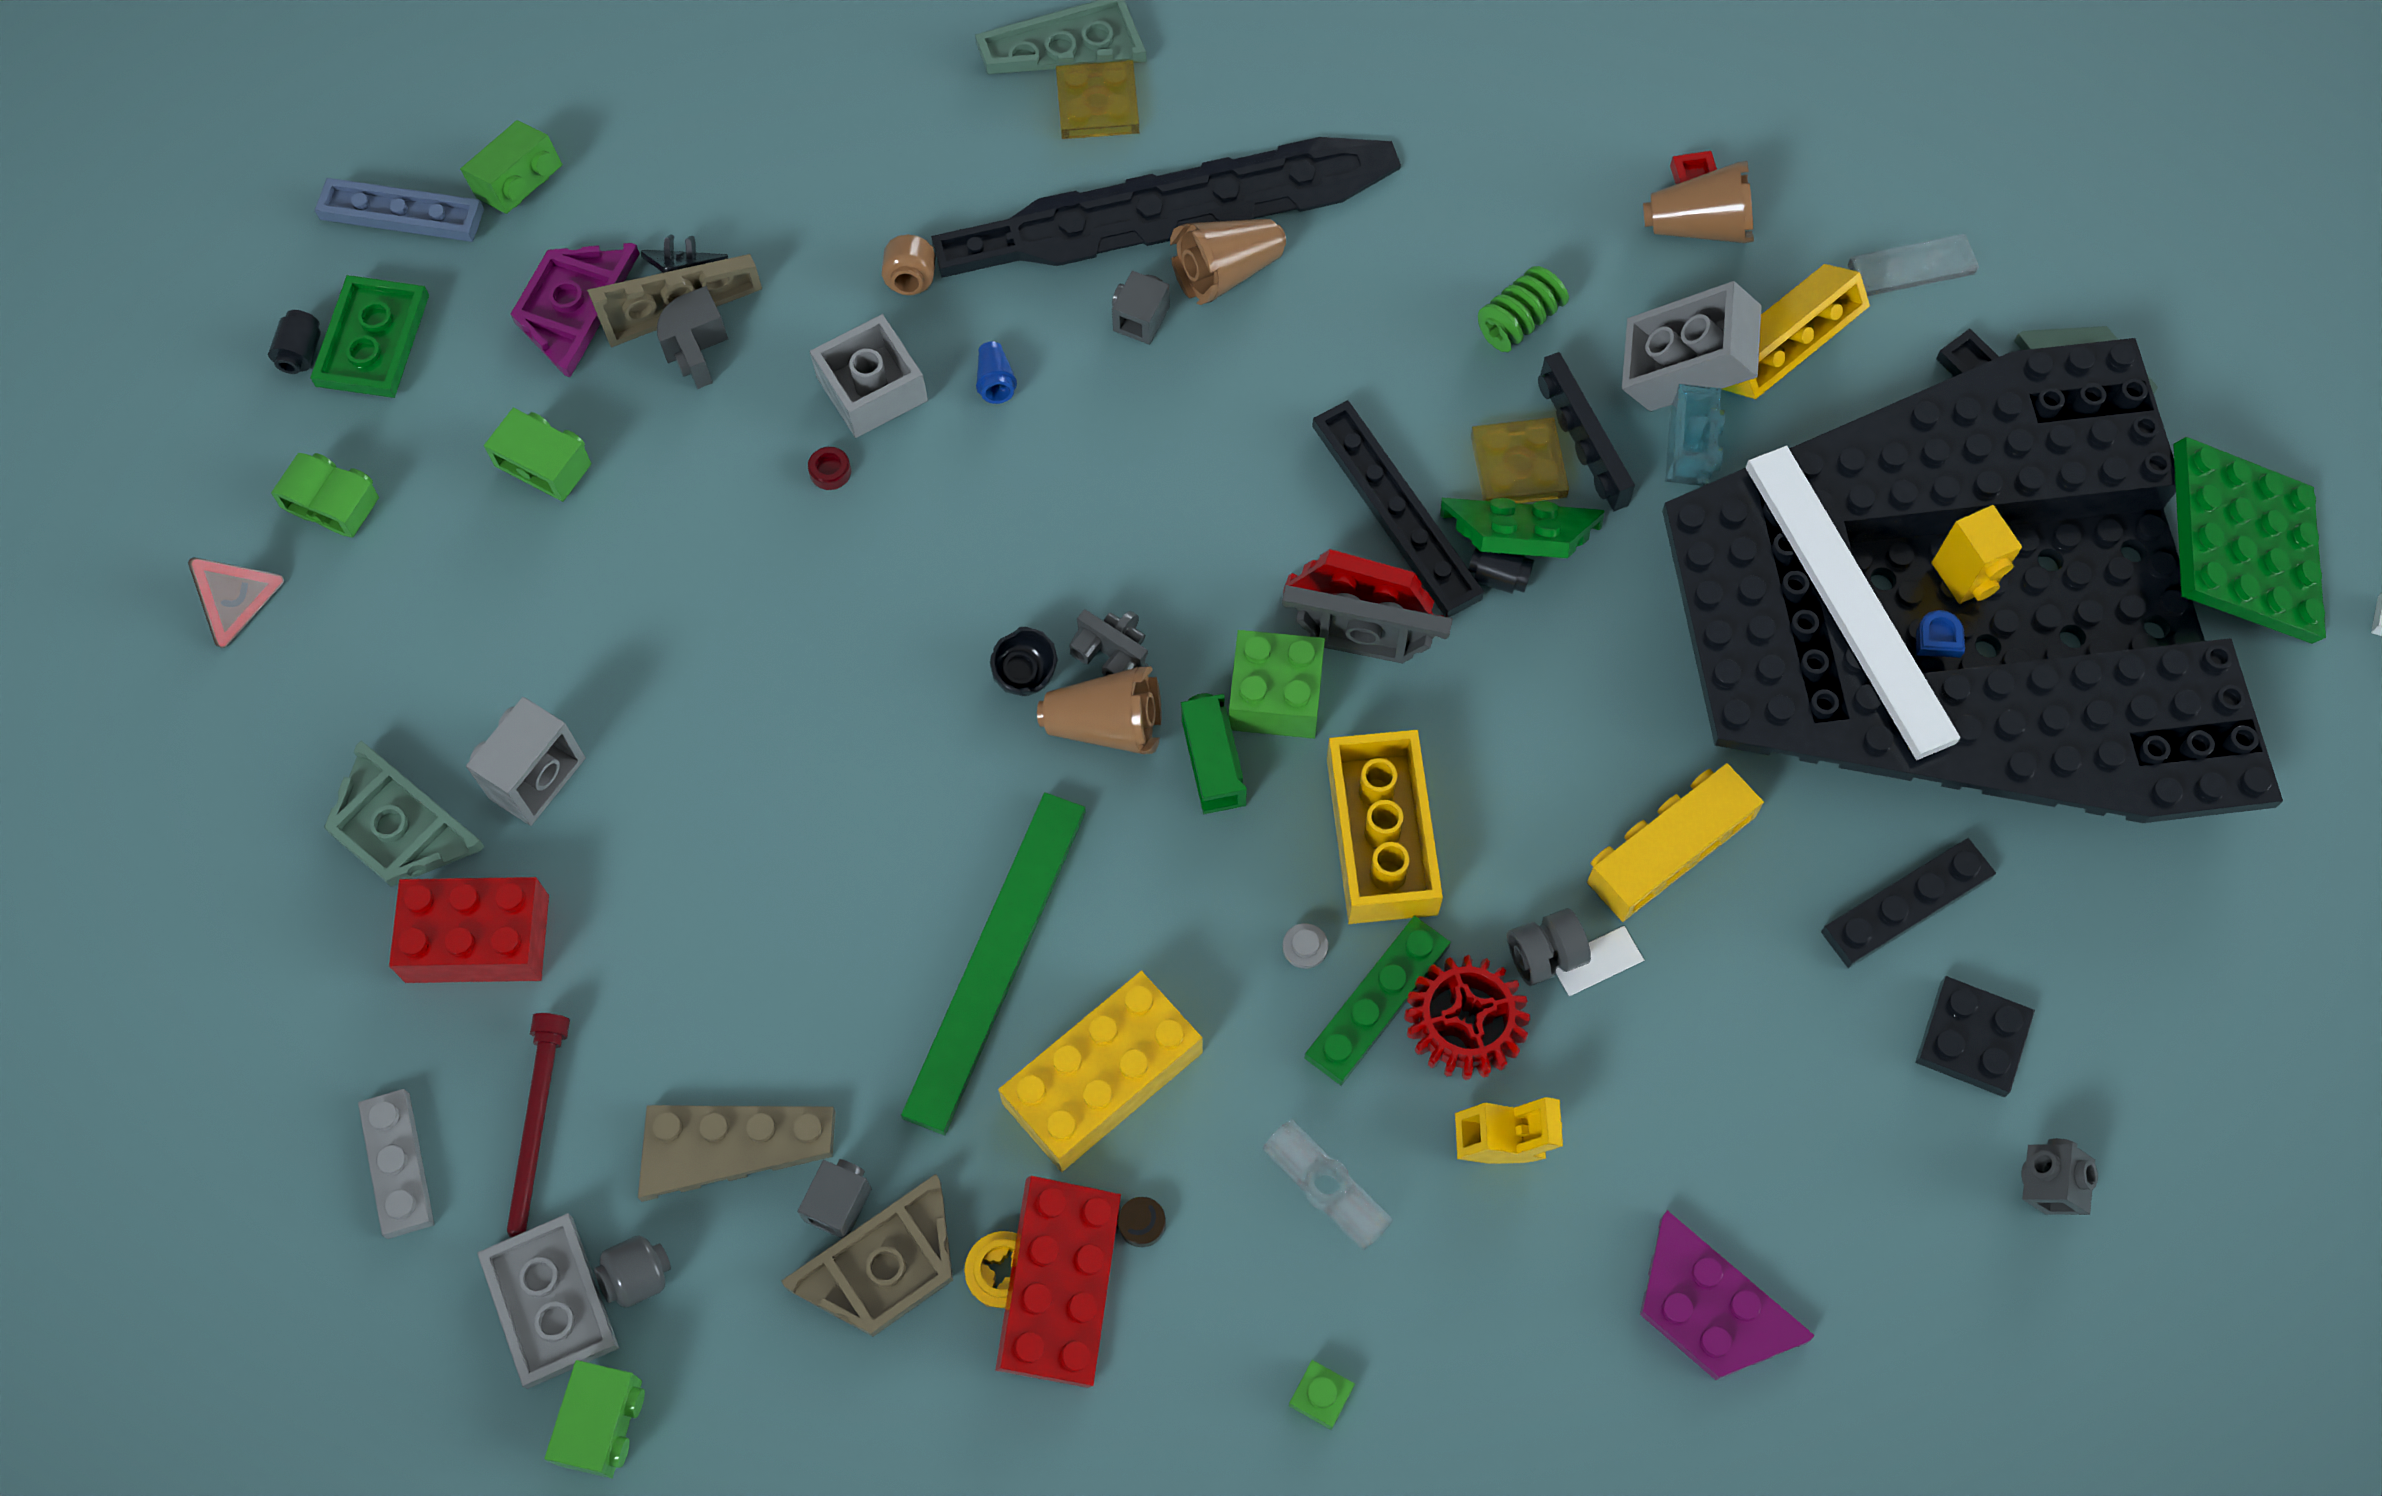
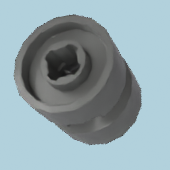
[1507,908,1591,986]

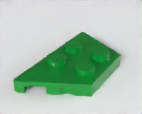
[1440,497,1604,558]

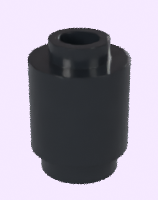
[268,310,321,374]
[1468,547,1535,594]

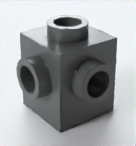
[2021,1138,2098,1215]

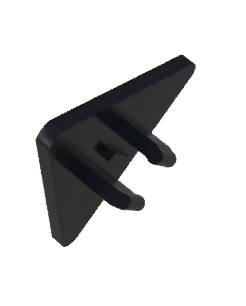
[641,234,728,273]

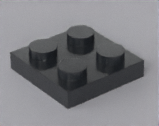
[1915,976,2035,1097]

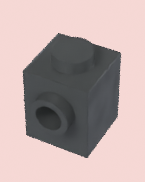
[1112,271,1170,345]
[797,1159,872,1239]

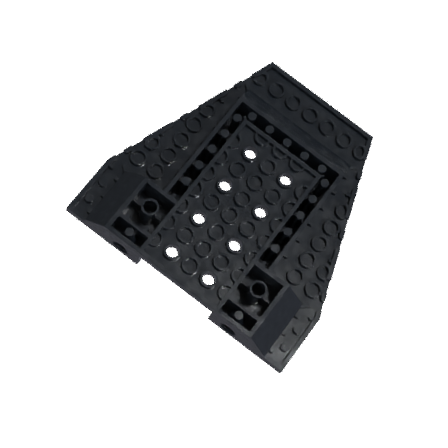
[1662,338,2283,823]

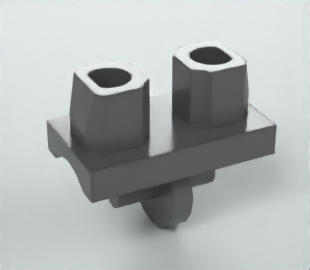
[1069,609,1149,676]

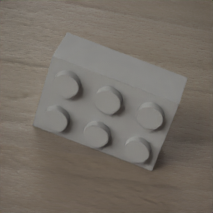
[1622,281,1762,411]

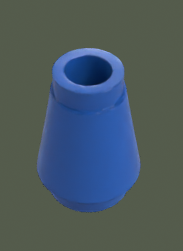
[976,341,1017,404]

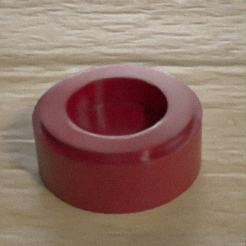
[808,447,851,490]

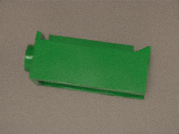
[1181,693,1247,815]

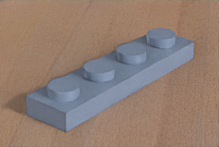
[315,178,484,242]

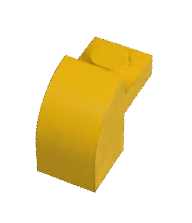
[1455,1097,1563,1164]

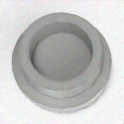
[1283,923,1328,969]

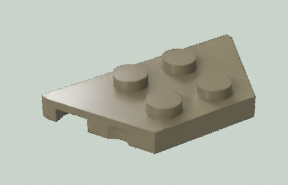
[781,1174,953,1337]

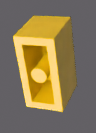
[1932,505,2022,604]

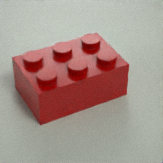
[389,877,549,983]

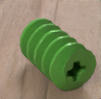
[1477,266,1569,352]

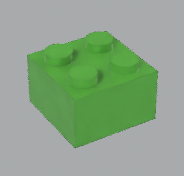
[1229,630,1325,739]

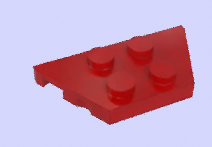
[1284,549,1445,617]

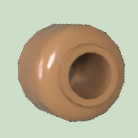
[881,234,936,295]

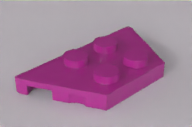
[511,243,640,377]
[1640,1210,1815,1380]

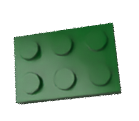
[310,275,429,398]

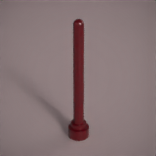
[507,1013,570,1238]

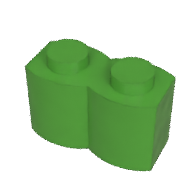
[271,453,379,538]

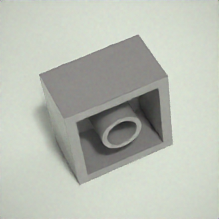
[810,314,928,438]
[466,697,586,826]

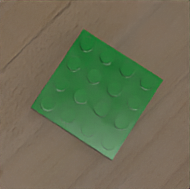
[2173,437,2326,644]

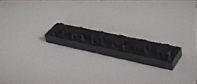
[1312,400,1484,618]

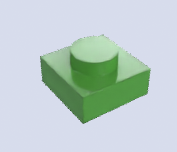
[1289,1360,1355,1430]

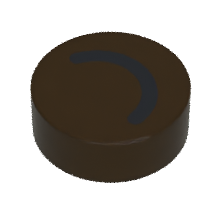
[1118,1197,1166,1247]

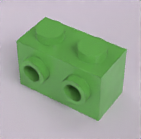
[460,120,563,214]
[483,407,592,502]
[544,1360,645,1479]

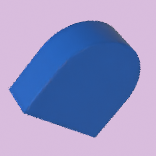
[1916,610,1965,658]

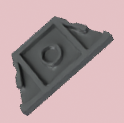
[1282,585,1453,664]

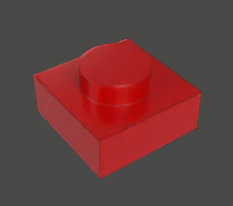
[1670,151,1717,184]

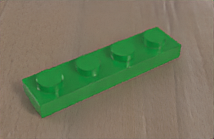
[1304,916,1451,1086]

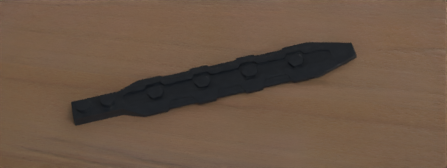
[931,137,1401,278]

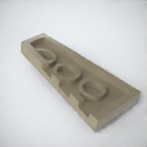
[587,254,762,348]
[638,1105,836,1202]

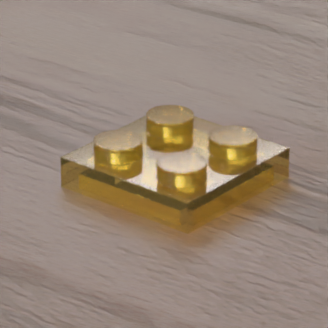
[1056,60,1140,139]
[1471,417,1569,503]

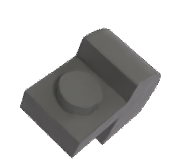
[657,286,728,389]

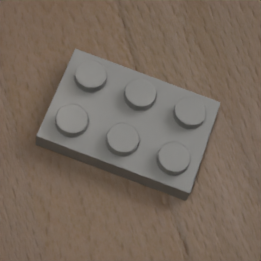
[477,1213,619,1389]

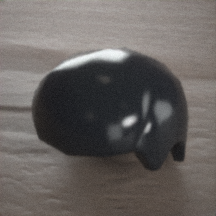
[989,627,1058,696]

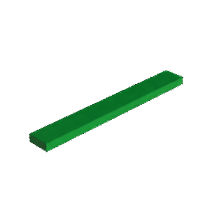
[901,792,1086,1136]

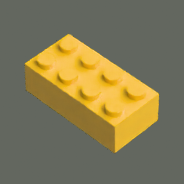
[1327,730,1443,924]
[998,970,1203,1172]

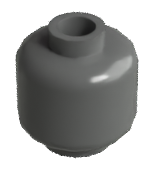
[594,1235,671,1308]

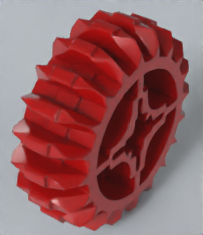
[1404,954,1530,1080]

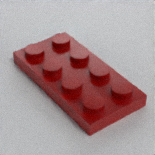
[995,1175,1121,1388]

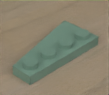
[975,0,1147,74]

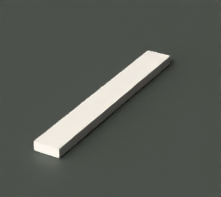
[1746,446,1960,760]

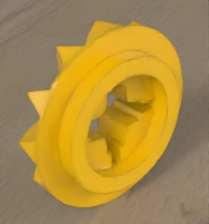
[964,1231,1017,1309]

